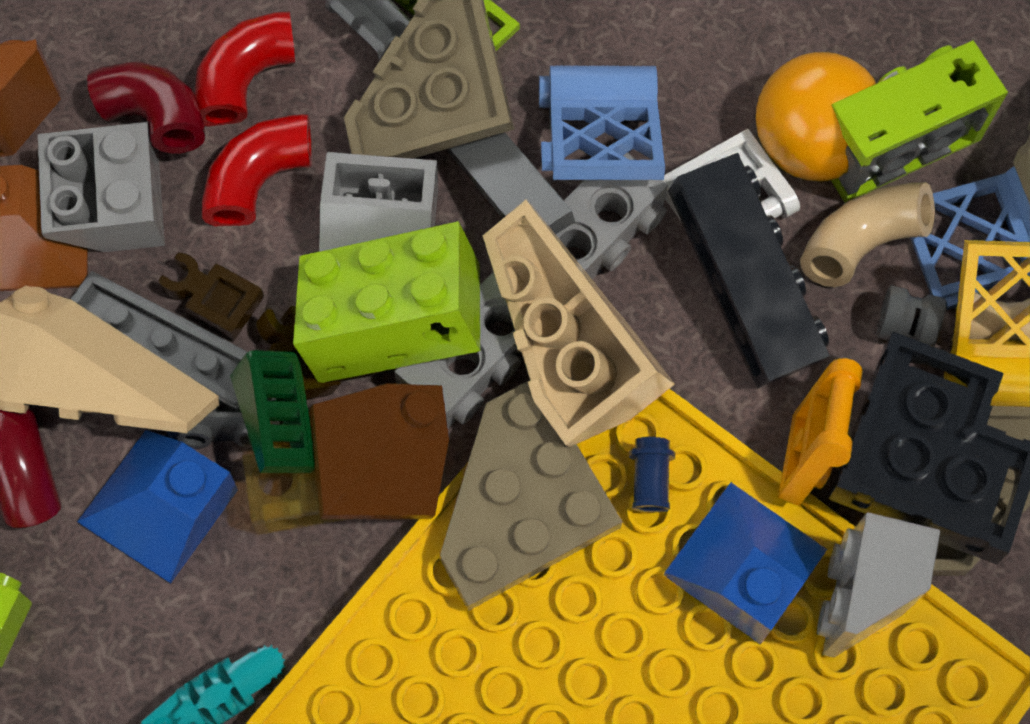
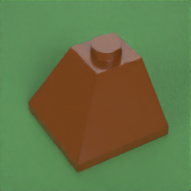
[0,165,88,291]

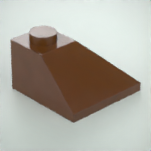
[310,383,449,519]

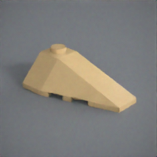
[483,200,675,447]
[0,285,219,433]

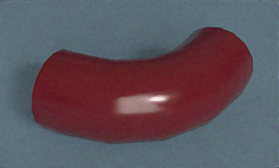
[87,61,205,154]
[0,404,62,528]

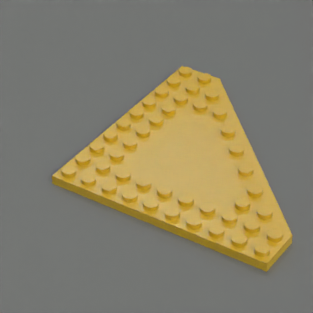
[246,389,1030,724]

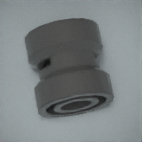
[876,285,946,347]

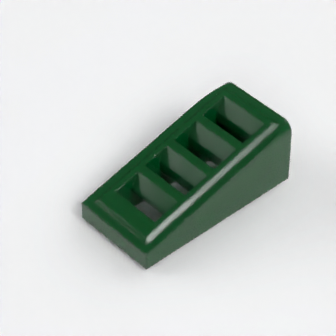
[230,350,315,473]

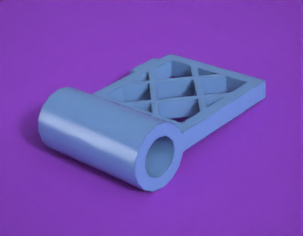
[539,66,665,180]
[910,166,1030,310]

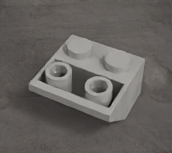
[38,122,165,252]
[319,152,438,252]
[817,512,940,658]

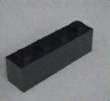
[668,153,830,389]

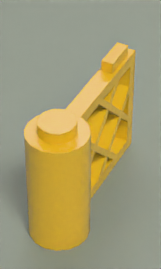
[944,240,1030,407]

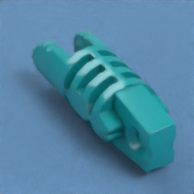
[141,645,285,724]

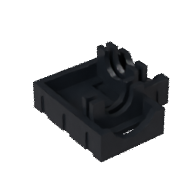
[829,332,1030,565]

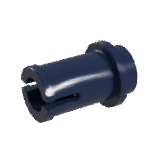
[629,437,675,513]

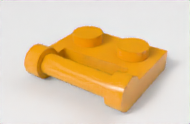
[778,358,863,506]

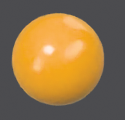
[755,52,877,181]

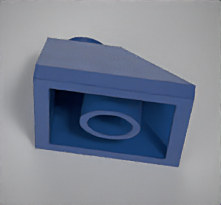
[77,430,238,584]
[664,482,827,645]

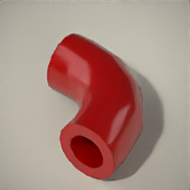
[194,11,295,127]
[202,114,312,227]

